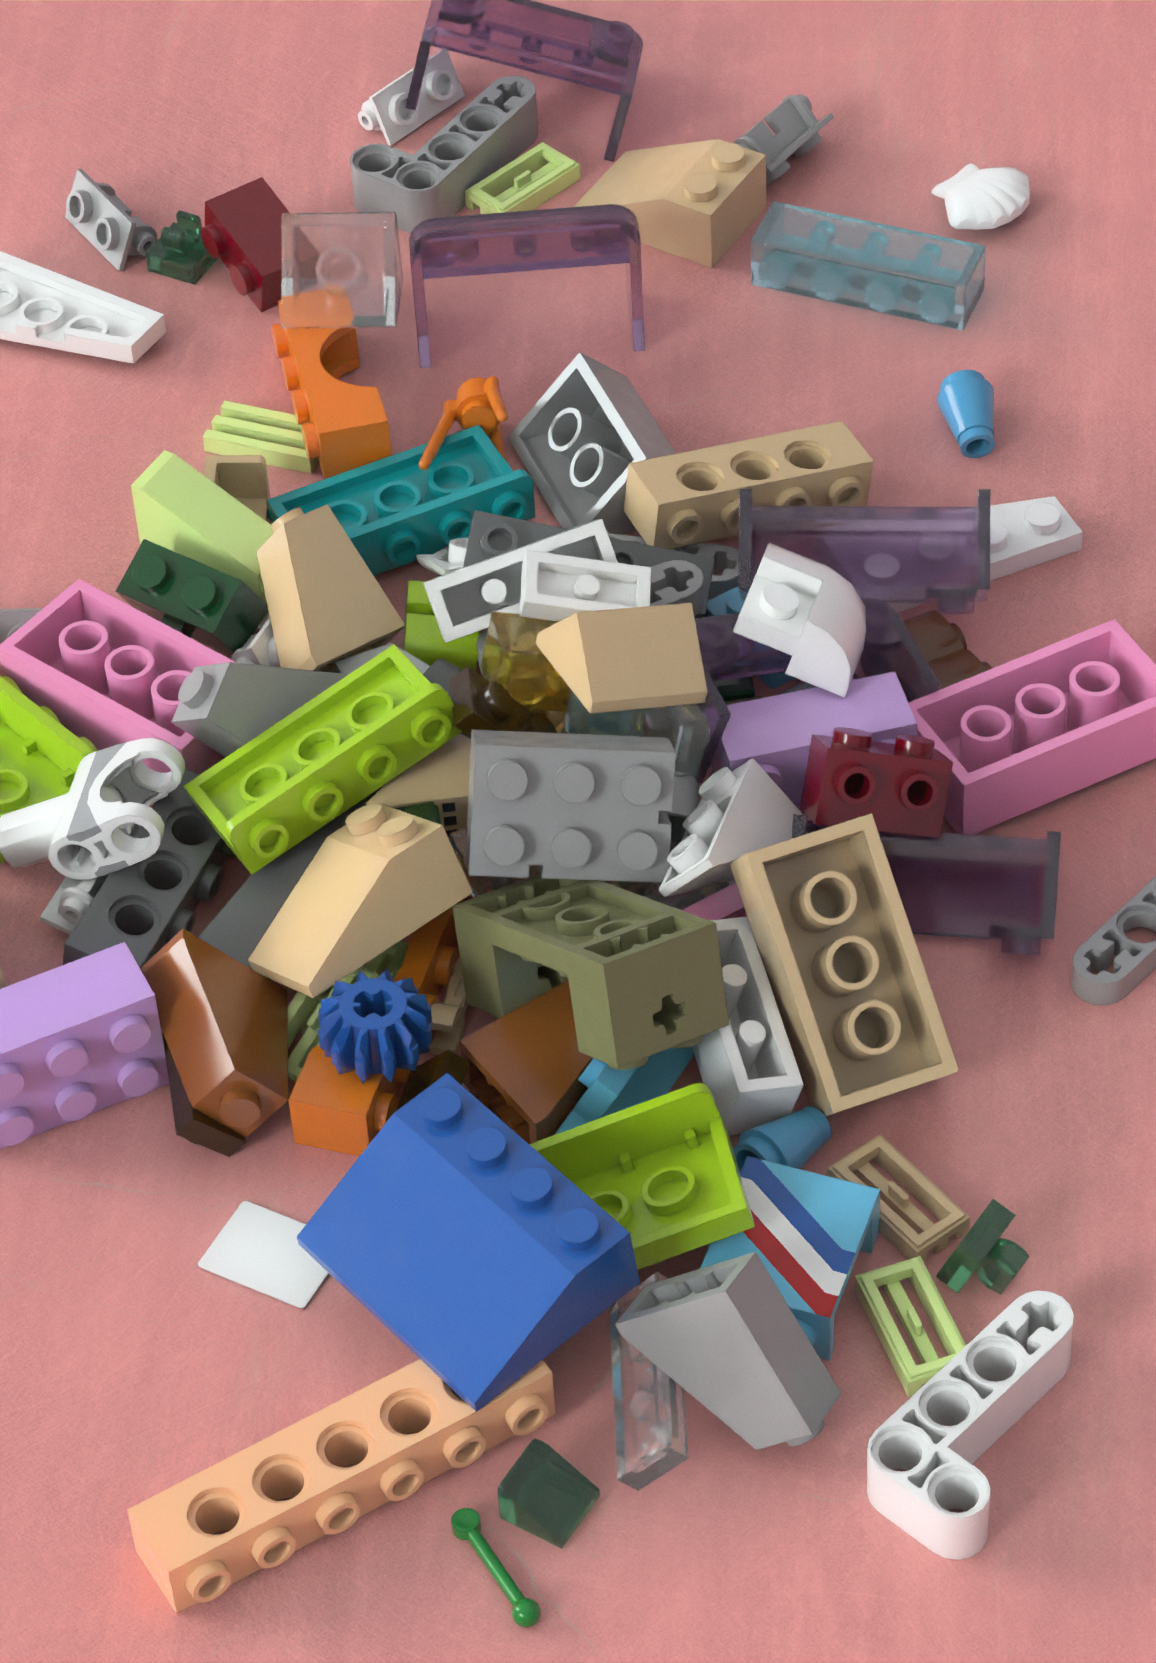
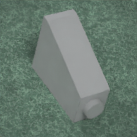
[171,662,349,757]
[615,1252,841,1450]

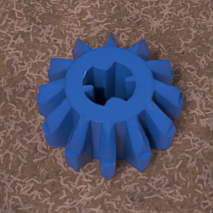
[318,968,432,1084]

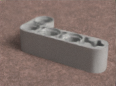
[350,76,538,235]

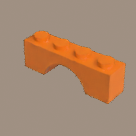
[271,289,392,479]

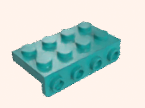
[266,425,536,576]

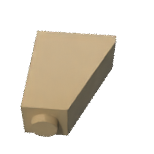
[256,504,406,673]

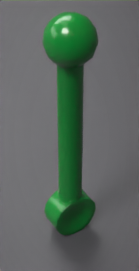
[451,1508,541,1628]

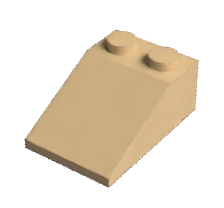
[570,139,767,268]
[248,803,473,998]

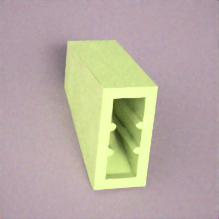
[131,450,274,619]

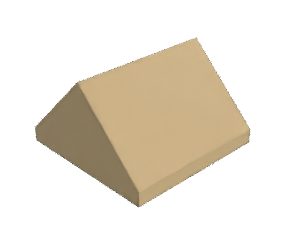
[535,603,708,714]

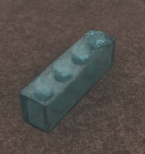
[751,201,986,330]

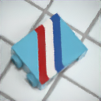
[700,1156,880,1361]

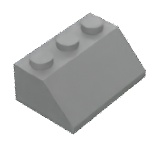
[508,352,676,535]

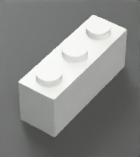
[423,519,618,642]
[692,917,804,1135]

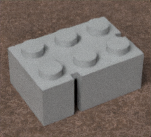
[465,730,676,883]

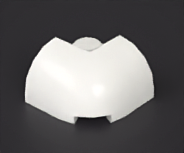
[733,543,866,698]

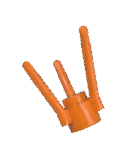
[418,376,508,470]

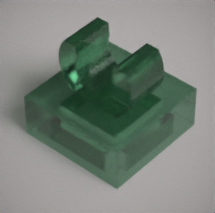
[146,210,219,285]
[936,1199,1030,1294]

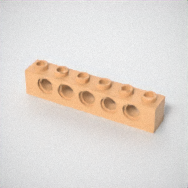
[127,1359,556,1614]

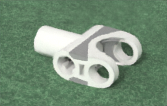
[0,738,185,880]

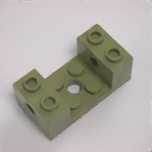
[452,874,729,1070]

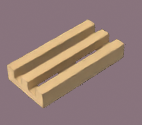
[828,1134,970,1262]

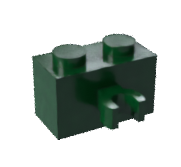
[115,539,268,655]

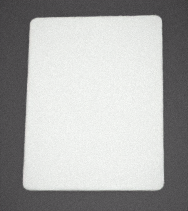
[198,1201,329,1308]

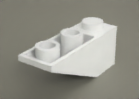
[659,758,803,897]

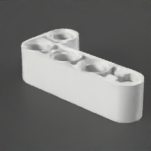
[867,1290,1074,1560]

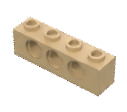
[623,421,874,549]

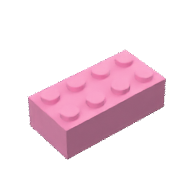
[0,579,237,775]
[908,619,1156,839]

